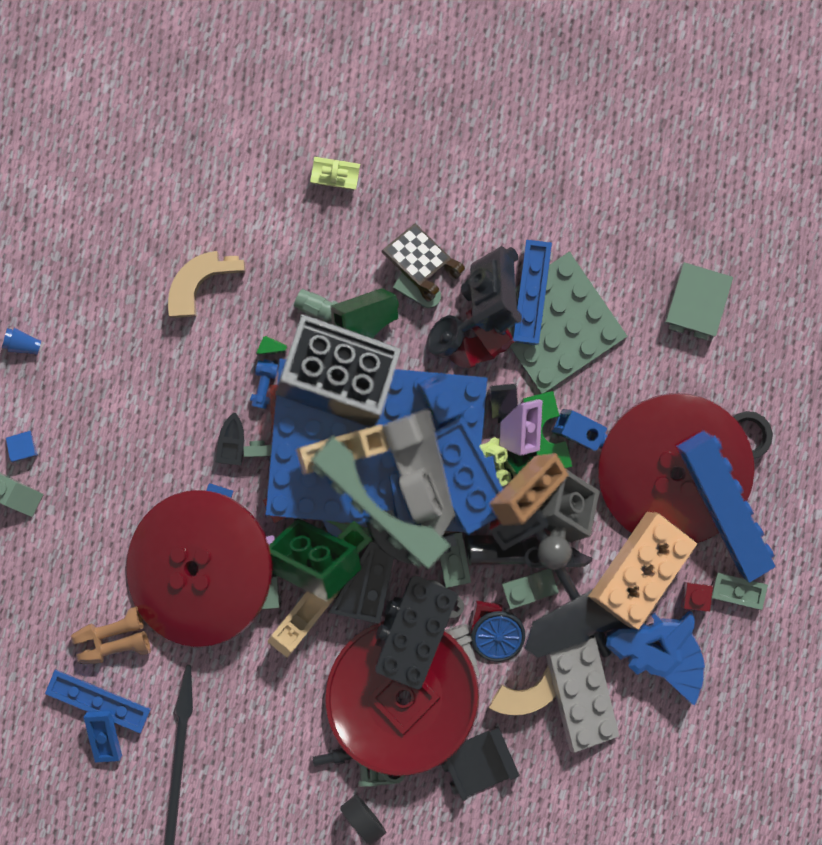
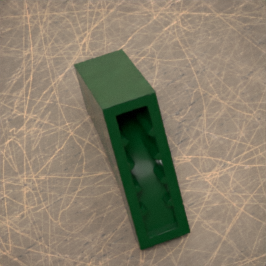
[330,288,399,339]

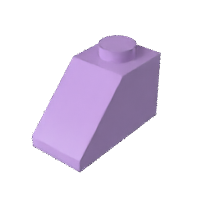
[500,400,542,455]

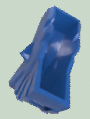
[606,611,705,706]

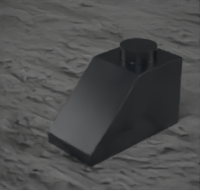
[489,383,518,423]

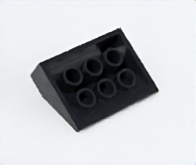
[275,314,401,427]

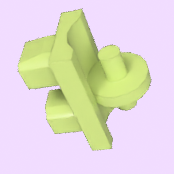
[310,157,360,190]
[479,437,512,487]

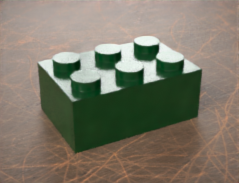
[269,518,361,602]

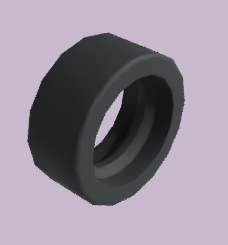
[733,411,773,459]
[340,795,386,845]

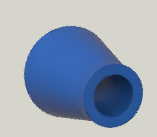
[2,327,42,355]

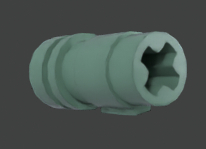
[293,289,338,325]

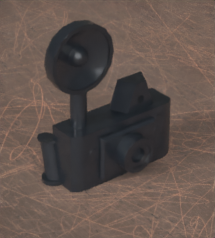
[427,246,522,358]

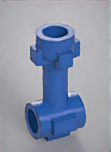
[250,359,279,409]

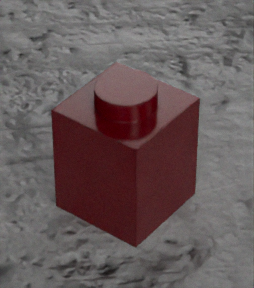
[681,582,713,612]

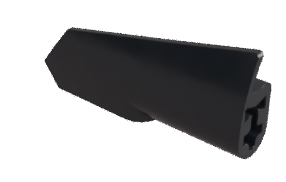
[464,535,593,568]
[524,587,630,658]

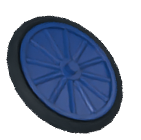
[471,611,526,662]

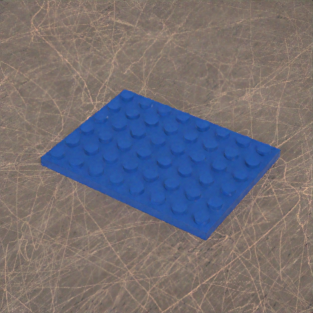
[266,359,487,533]

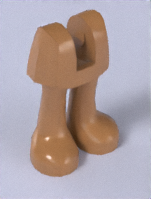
[70,606,151,664]

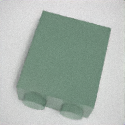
[664,262,733,341]

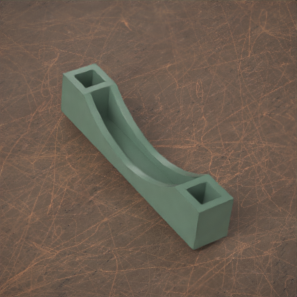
[309,436,450,569]

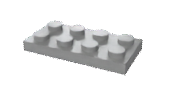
[546,637,619,753]

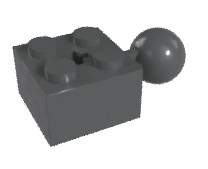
[538,470,600,569]

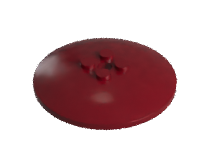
[598,393,754,543]
[126,490,272,647]
[325,621,479,776]

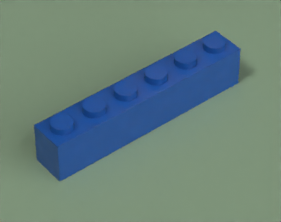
[677,431,776,583]

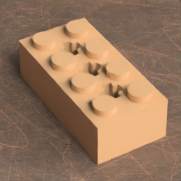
[588,512,697,629]

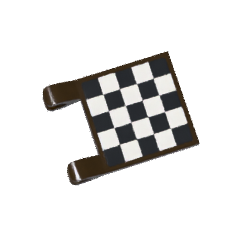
[381,223,465,302]

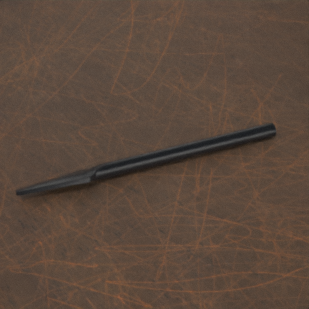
[164,664,193,845]

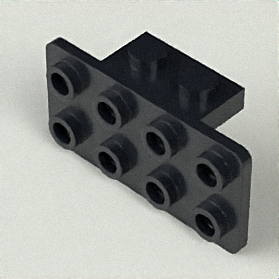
[374,575,458,689]

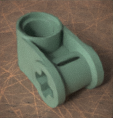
[357,762,405,787]

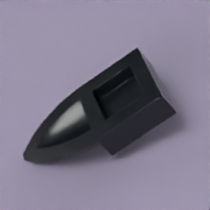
[215,413,245,466]

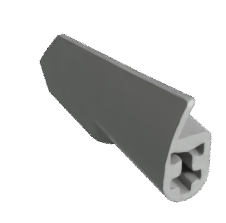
[382,410,455,537]

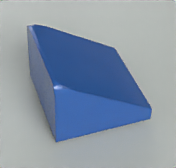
[6,431,38,462]

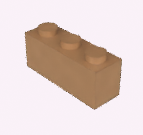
[489,454,569,525]

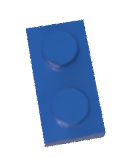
[83,711,122,763]

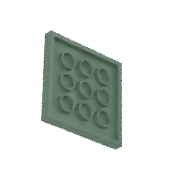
[509,251,627,394]

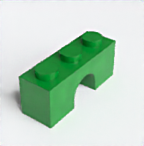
[522,391,572,468]

